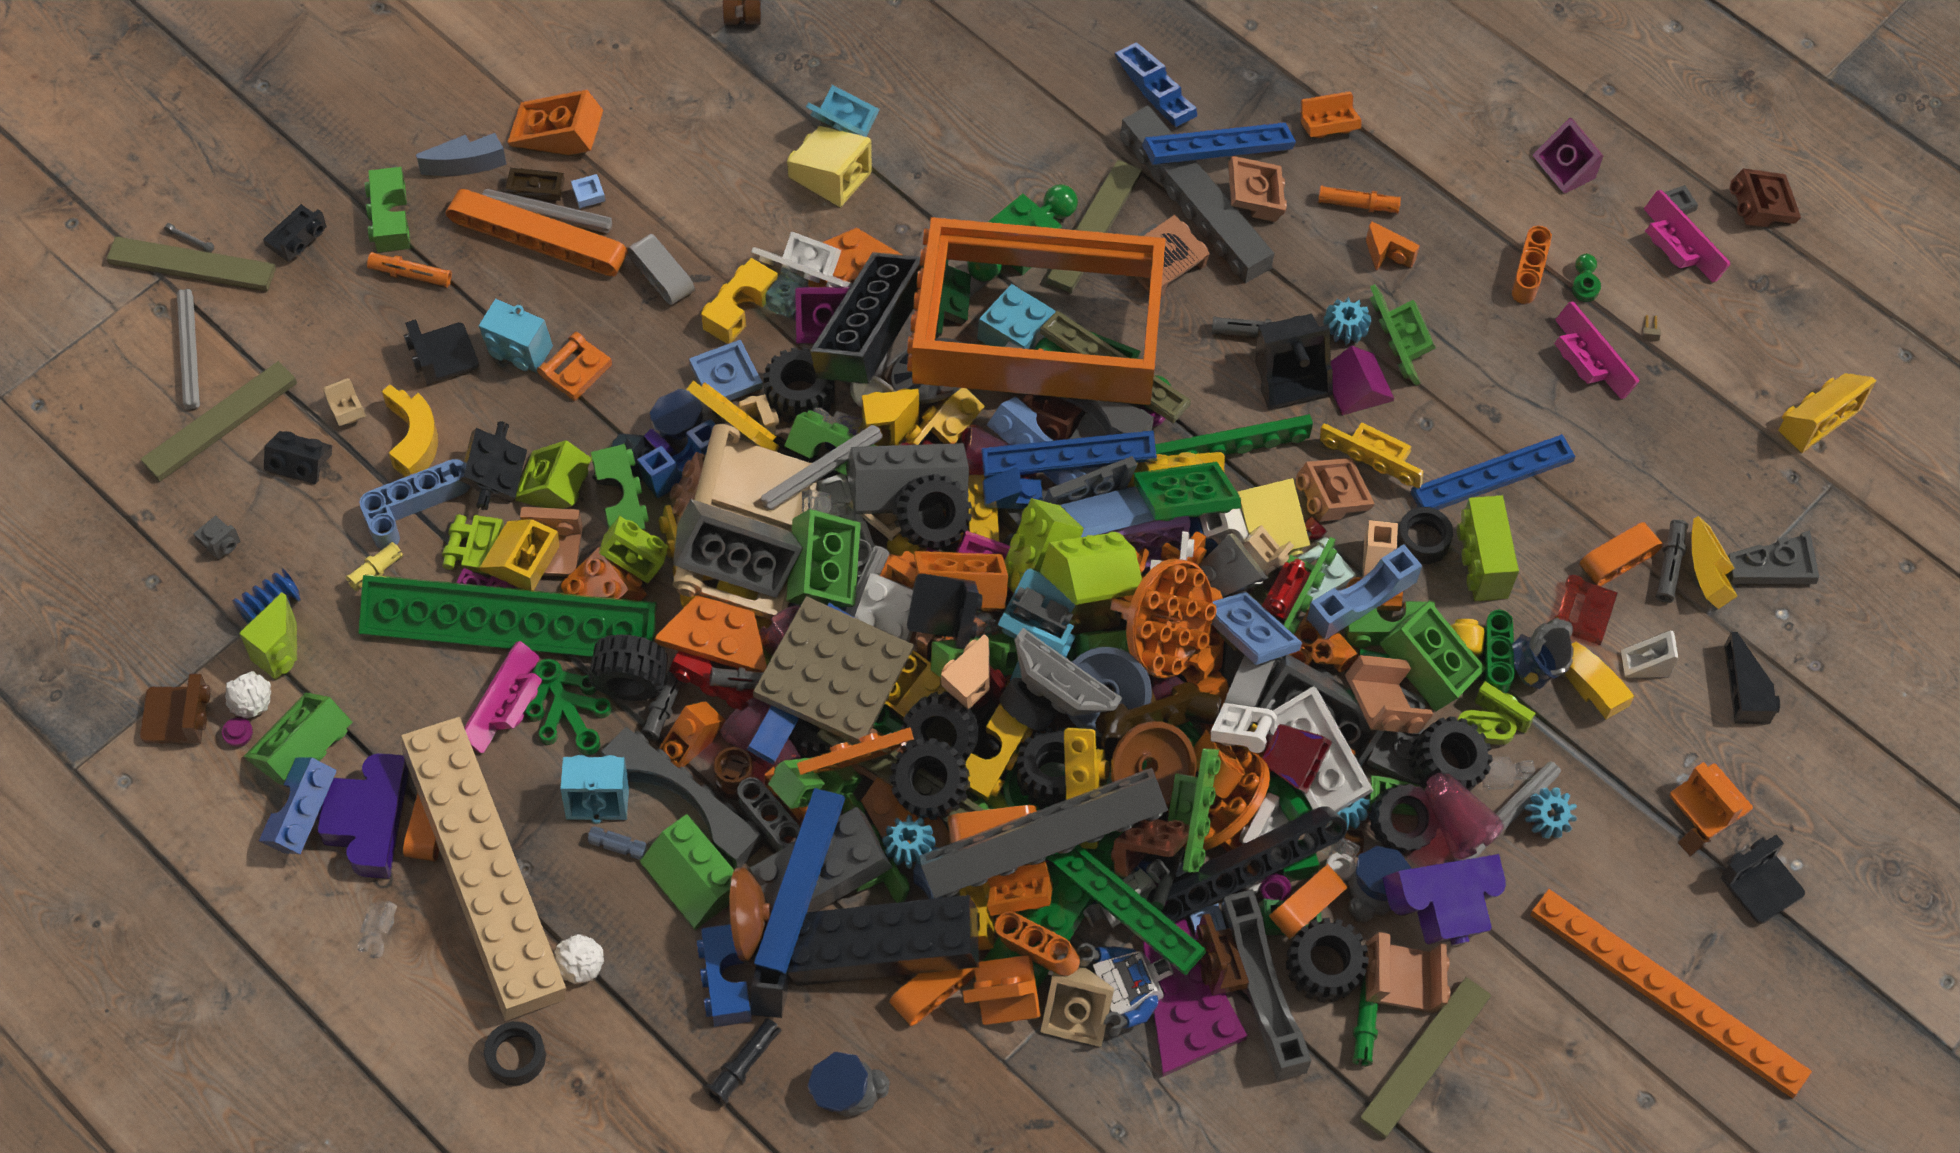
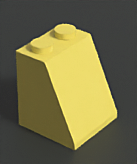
[787,126,872,208]
[1237,478,1310,556]

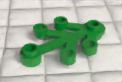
[526,659,611,755]

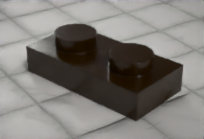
[505,167,565,201]

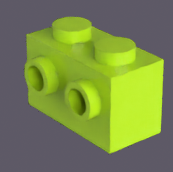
[599,515,668,583]

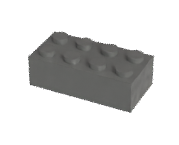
[750,807,893,912]

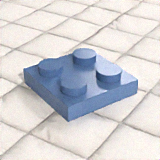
[689,339,763,401]

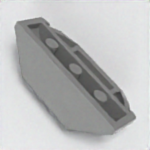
[1014,628,1122,716]

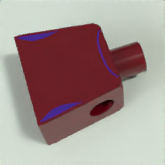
[1262,724,1332,793]

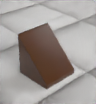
[1678,828,1711,857]
[1343,830,1364,856]

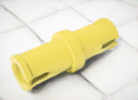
[346,542,403,591]

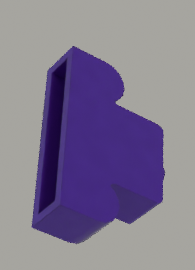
[317,753,409,879]
[1382,854,1506,946]

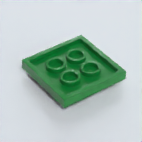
[1133,462,1241,521]

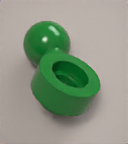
[1572,253,1601,302]

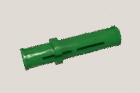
[1352,973,1378,1066]

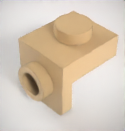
[323,378,366,426]
[738,394,779,435]
[1242,525,1294,571]

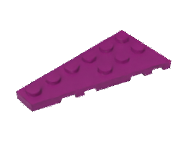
[1142,878,1247,1077]

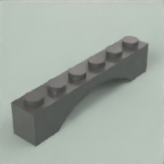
[1005,342,1154,435]
[601,727,762,869]
[1220,889,1311,1081]

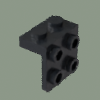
[403,319,479,385]
[906,573,983,649]
[1721,834,1805,924]

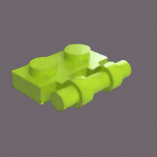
[442,514,504,574]

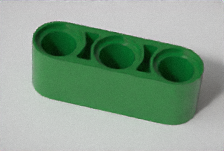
[1482,609,1514,693]

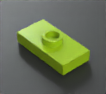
[1475,681,1536,733]

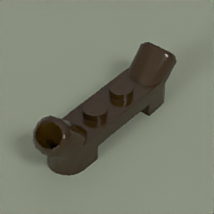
[1095,682,1222,755]

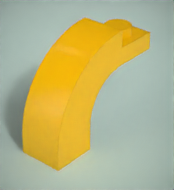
[382,384,438,477]

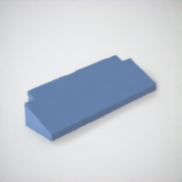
[1060,486,1155,538]

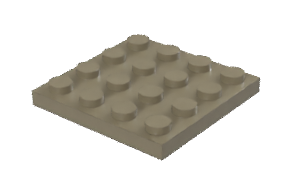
[753,596,914,744]

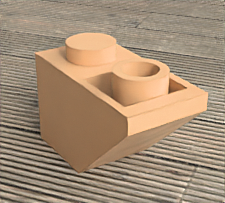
[1362,520,1398,578]
[941,634,990,709]

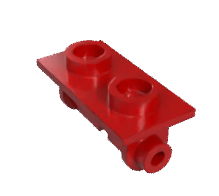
[1262,559,1311,621]

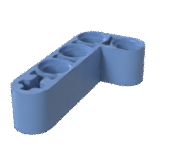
[359,459,471,550]

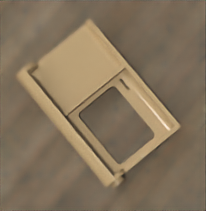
[673,424,818,621]

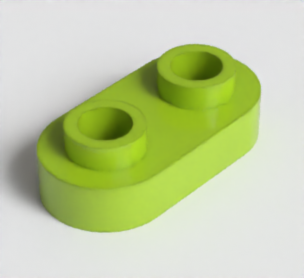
[1457,710,1517,745]

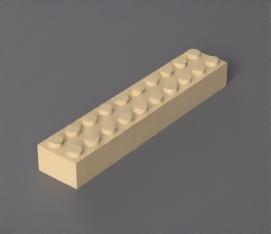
[401,717,566,1021]

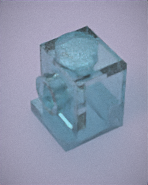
[765,267,807,318]

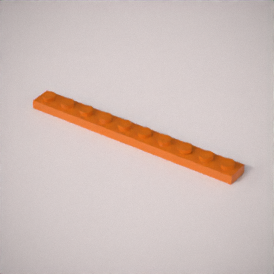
[1530,889,1812,1099]

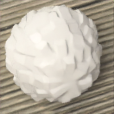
[225,671,272,719]
[554,934,604,984]

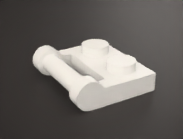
[1211,703,1277,753]

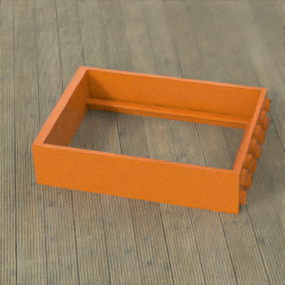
[907,217,1166,405]

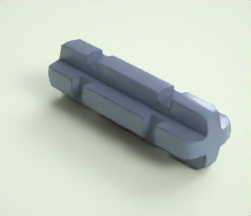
[588,826,647,860]

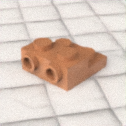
[1228,156,1287,222]
[1296,458,1375,522]

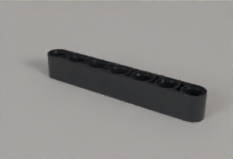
[1147,806,1347,922]

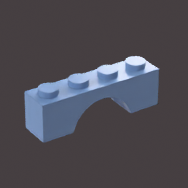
[987,397,1100,485]
[1307,544,1422,639]

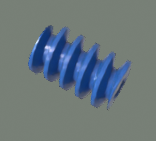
[232,568,301,624]

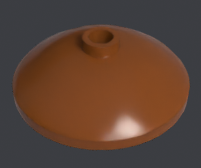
[1111,721,1197,812]
[730,867,772,962]

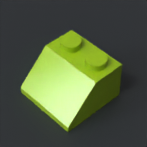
[515,440,591,509]
[239,592,297,680]

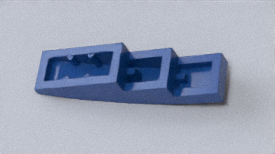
[1115,42,1197,127]

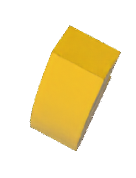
[1691,516,1737,609]
[1565,641,1635,720]

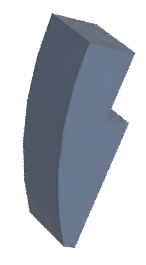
[416,133,506,176]

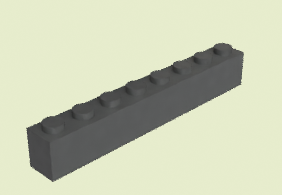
[1120,105,1275,283]
[920,768,1168,899]

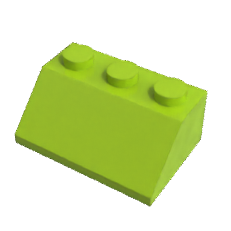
[1040,532,1142,605]

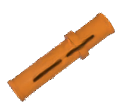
[1318,185,1401,214]
[367,252,452,288]

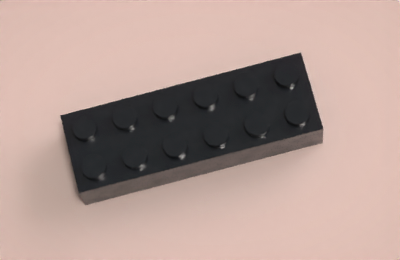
[810,252,924,384]
[787,895,979,986]

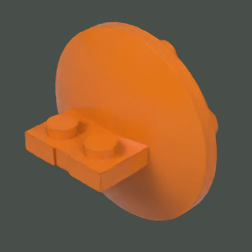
[1110,558,1217,678]
[1166,749,1270,852]

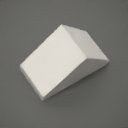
[1621,630,1678,678]

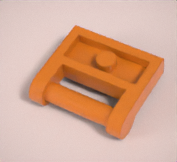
[537,331,612,401]

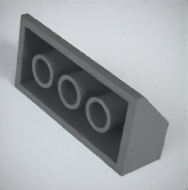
[846,443,969,514]
[673,499,803,598]
[1257,654,1384,767]

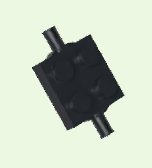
[459,421,527,510]

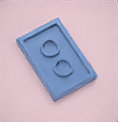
[1212,592,1302,665]

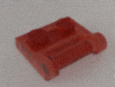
[1554,575,1618,645]

